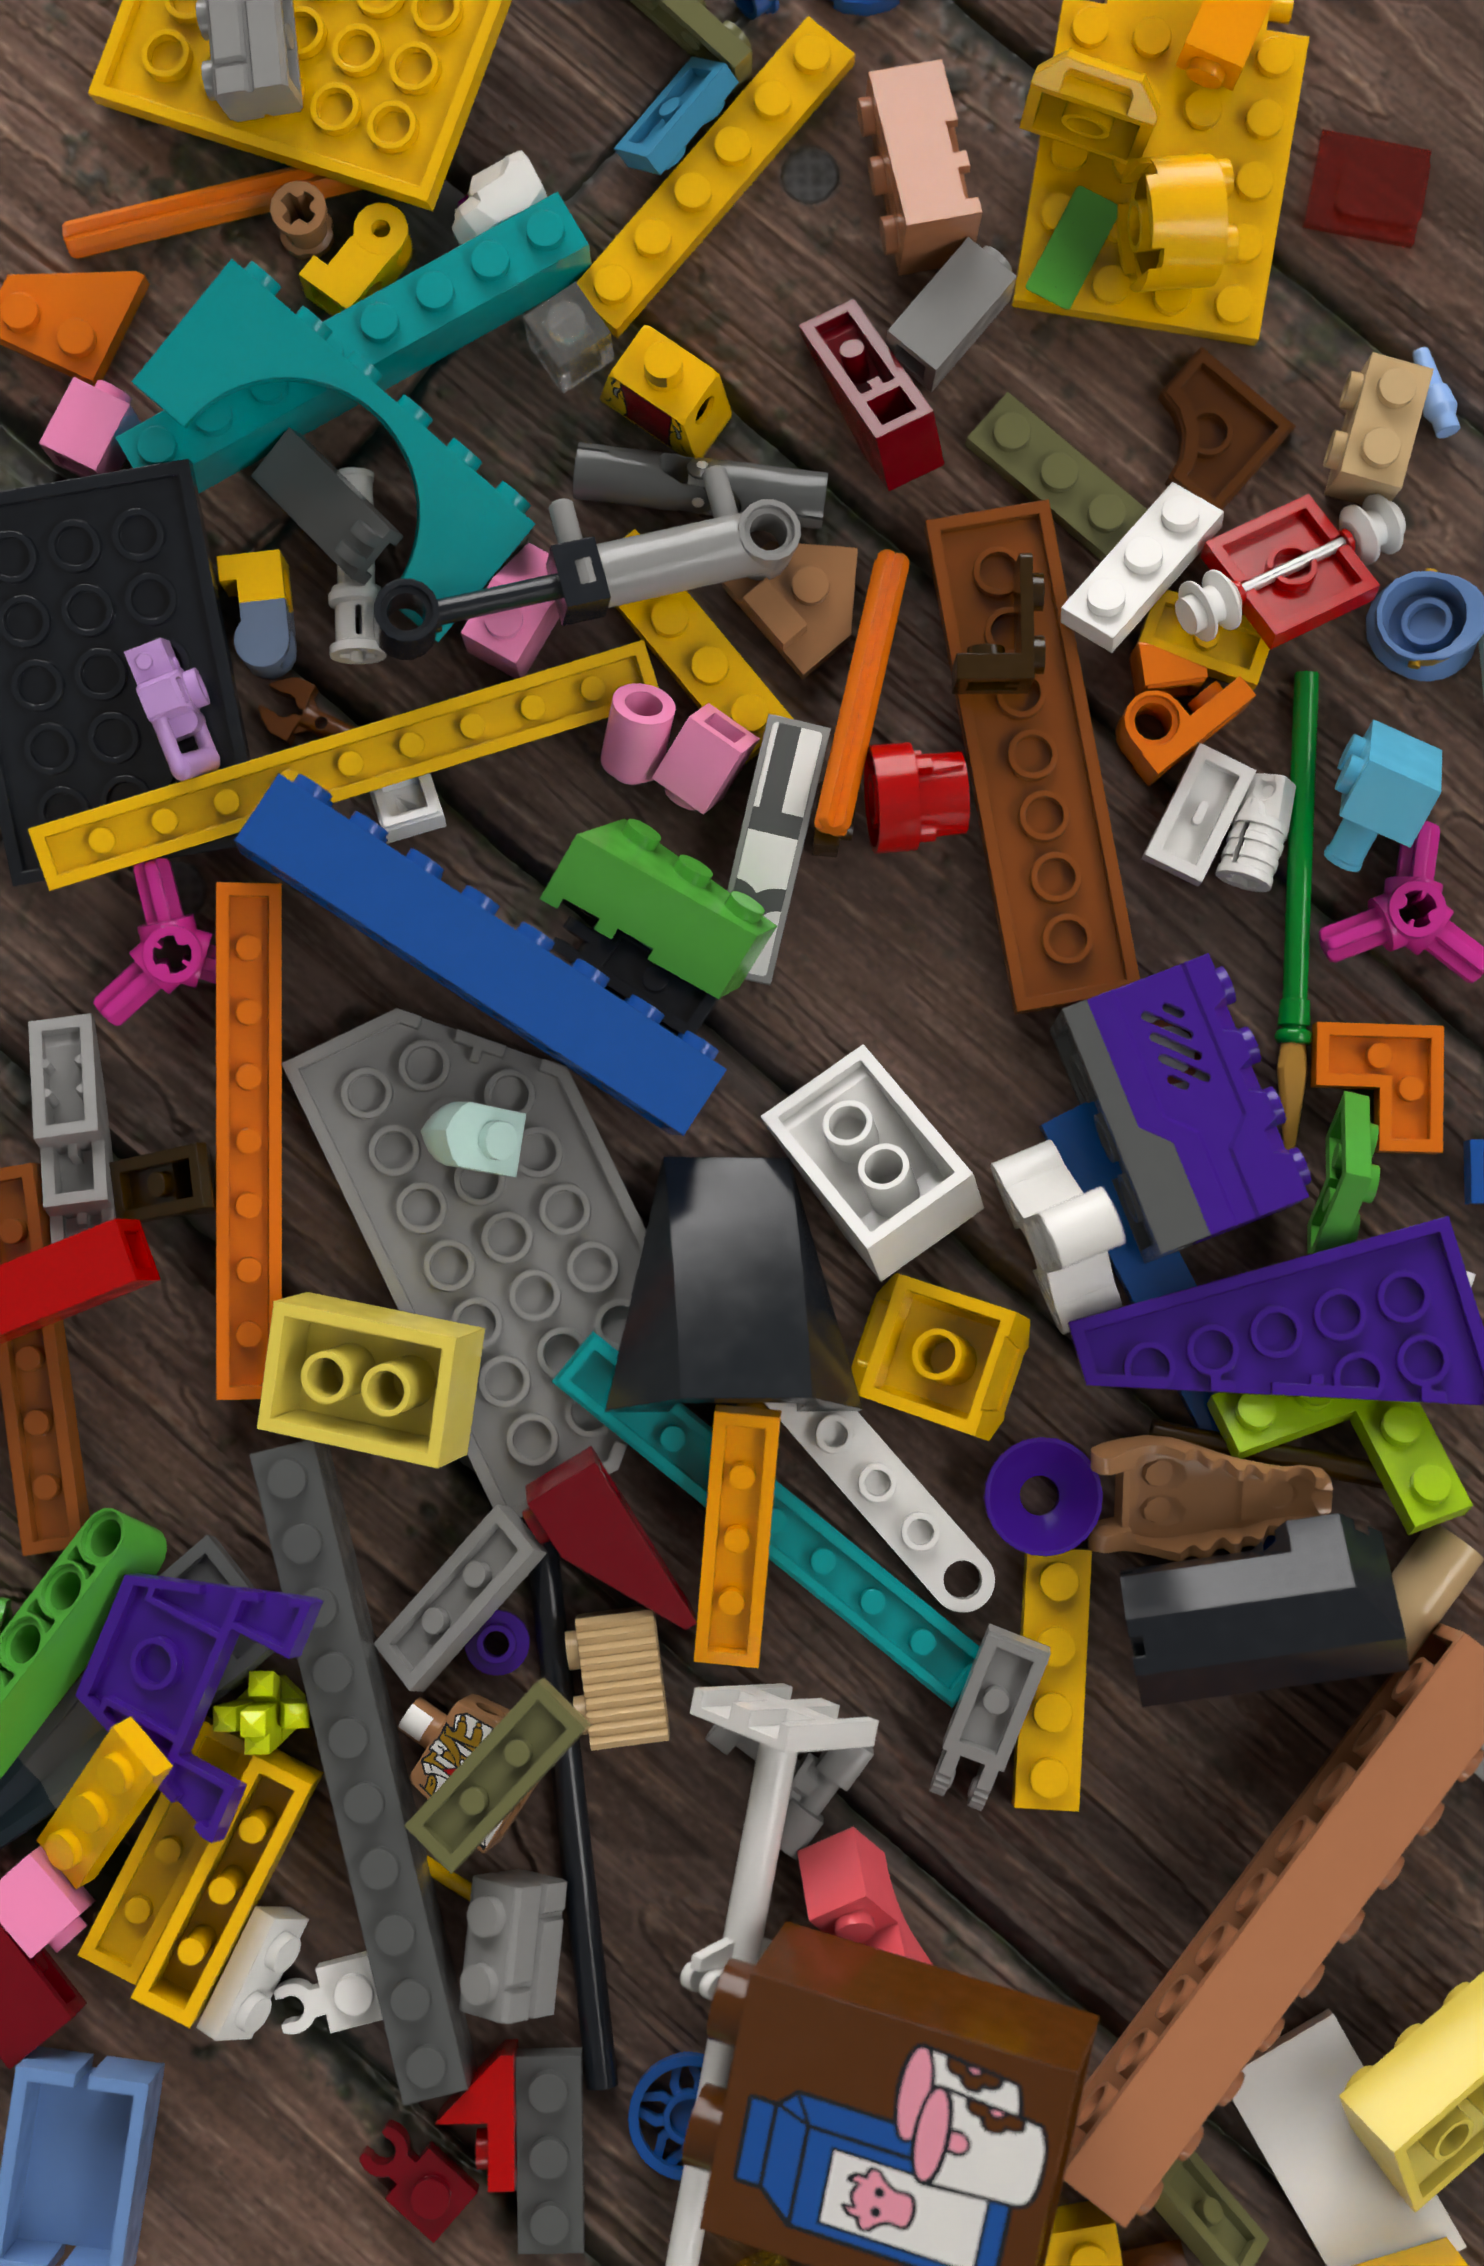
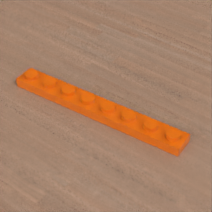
[216,882,282,1400]

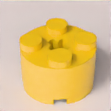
[1117,153,1239,292]

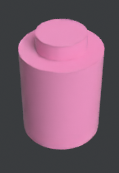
[600,683,676,785]

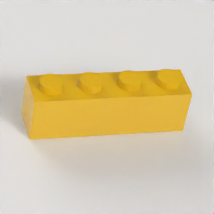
[131,1749,324,2028]

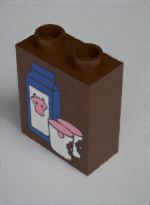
[682,1921,1099,2266]

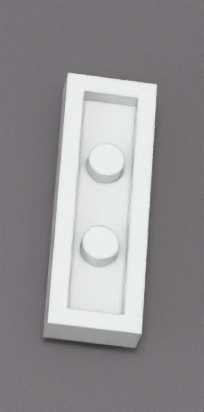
[1060,482,1224,653]

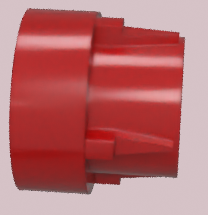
[863,742,970,854]

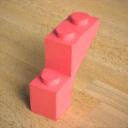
[797,1826,933,1965]

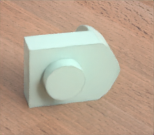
[421,1101,526,1177]

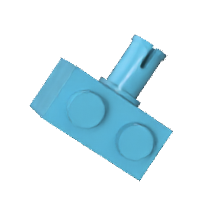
[1324,719,1442,872]

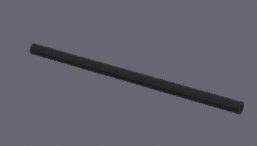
[523,1517,619,2090]

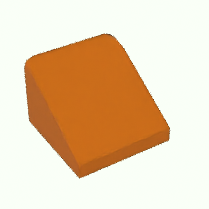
[1130,642,1208,698]

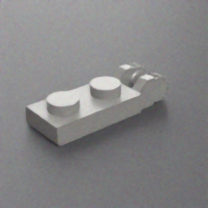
[929,1623,1051,1811]

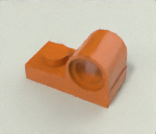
[1115,676,1256,787]

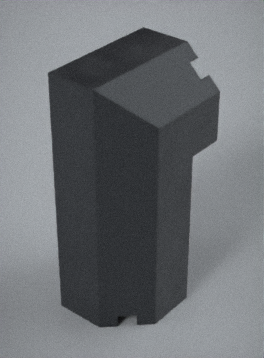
[1120,1513,1409,1707]

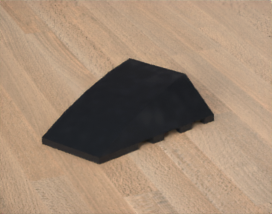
[604,1157,863,1412]

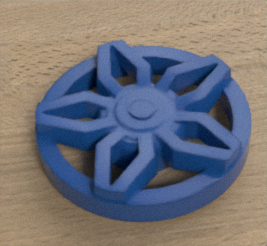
[628,2051,704,2181]

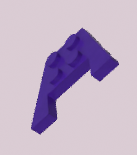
[75,1573,324,1843]

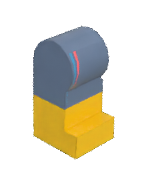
[216,549,297,679]

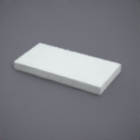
[1232,2008,1467,2266]

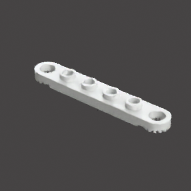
[765,1403,995,1613]

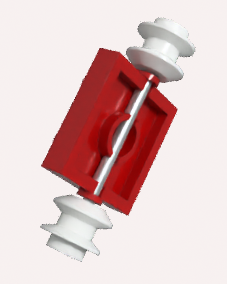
[1175,494,1406,650]

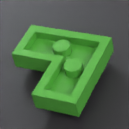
[1307,1091,1380,1255]

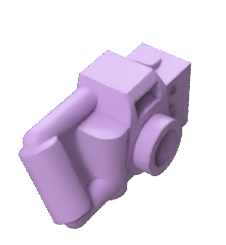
[124,638,220,781]

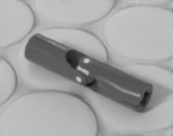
[573,442,828,530]

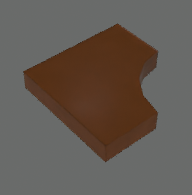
[1158,346,1296,511]

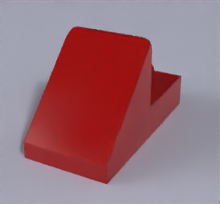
[435,2039,518,2192]

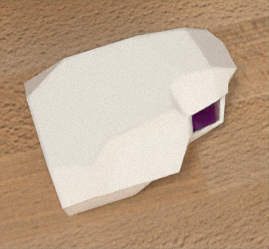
[452,150,547,246]

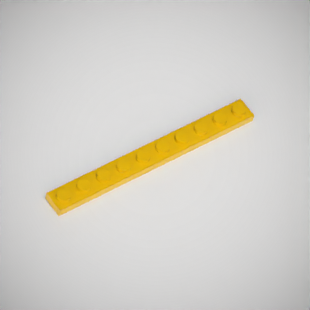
[28,640,659,891]

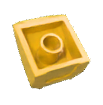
[1019,47,1160,165]
[851,1273,1030,1441]

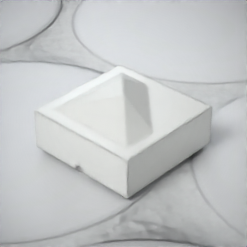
[370,773,447,844]

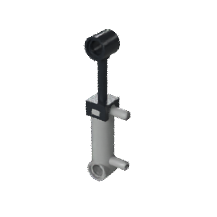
[373,465,801,660]

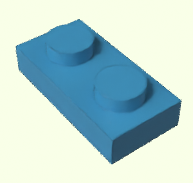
[614,57,739,175]

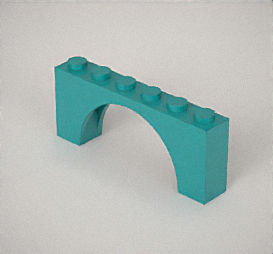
[131,259,535,642]

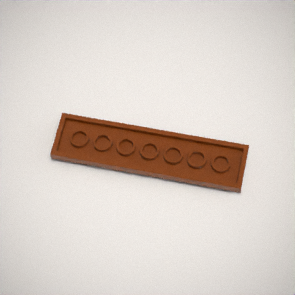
[924,499,1140,1015]

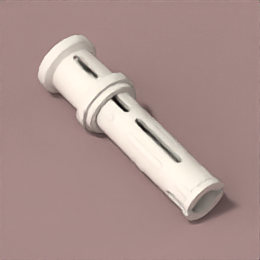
[328,467,387,664]

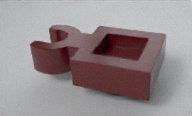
[359,2119,480,2243]

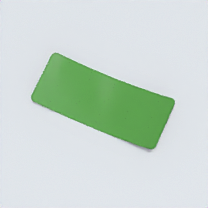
[1026,186,1118,310]

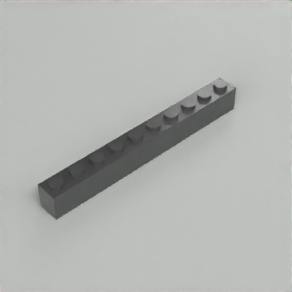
[250,1440,478,2106]

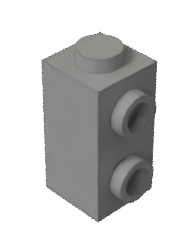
[886,237,1017,392]

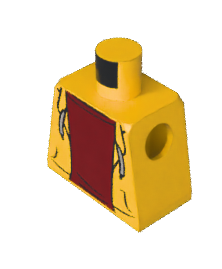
[600,325,732,458]

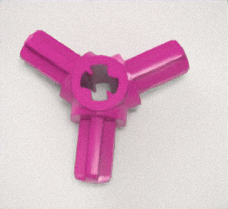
[1318,821,1484,983]
[93,857,216,1026]

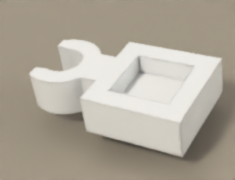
[273,1951,383,2034]

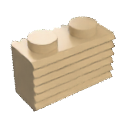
[565,1606,670,1751]

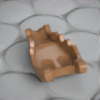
[1088,1435,1334,1562]

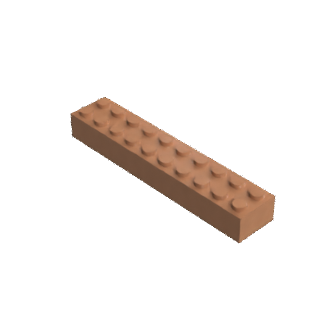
[1064,1623,1484,2228]

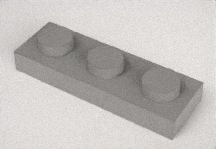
[374,1504,548,1692]

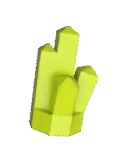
[213,1671,309,1755]

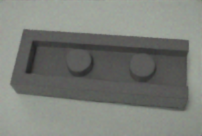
[251,427,404,585]

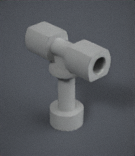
[705,1724,874,1860]

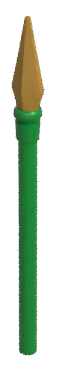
[1274,671,1319,1150]

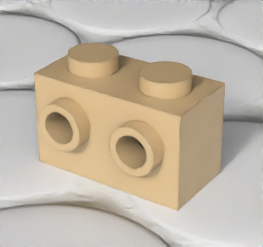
[1323,352,1434,505]

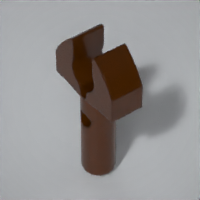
[258,677,356,746]

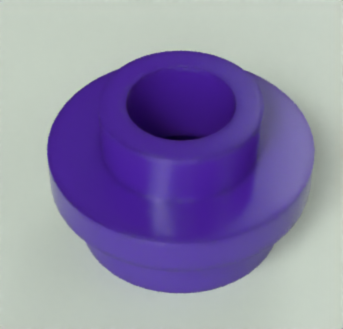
[465,1609,530,1676]

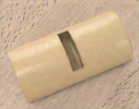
[1391,1524,1484,1664]

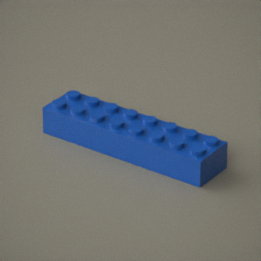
[234,773,727,1136]

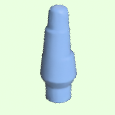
[1412,347,1461,438]

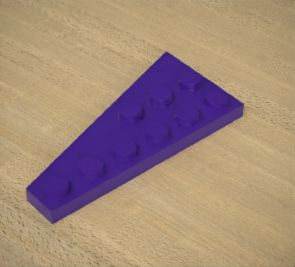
[1068,1216,1484,1406]

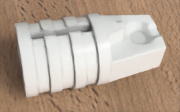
[1216,773,1296,892]

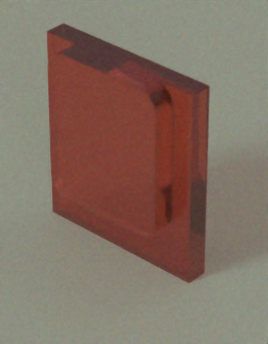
[1303,129,1432,249]

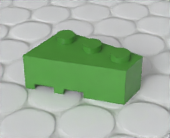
[540,818,777,999]

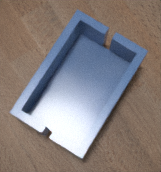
[0,2046,165,2266]

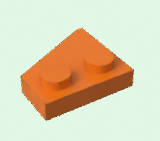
[0,271,150,386]

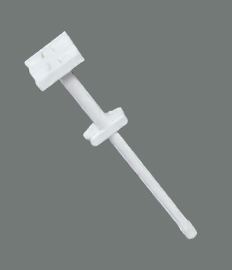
[665,1683,879,2266]

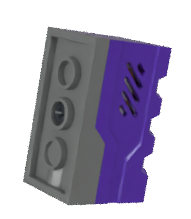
[1049,953,1311,1264]

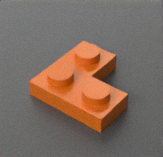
[1311,1022,1444,1154]

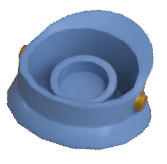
[1366,568,1484,681]

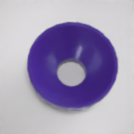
[984,1437,1103,1556]

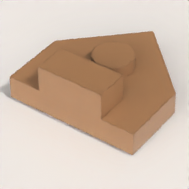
[722,541,858,679]

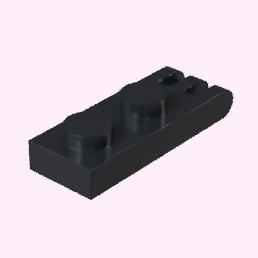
[551,906,721,1035]

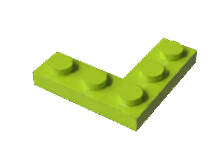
[1207,1392,1473,1535]

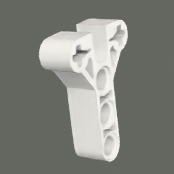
[991,1139,1125,1335]

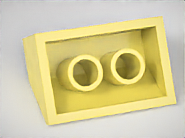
[1339,1971,1484,2213]

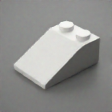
[761,1044,984,1282]

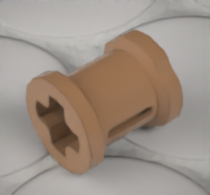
[270,181,334,259]

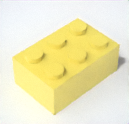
[257,1292,485,1468]

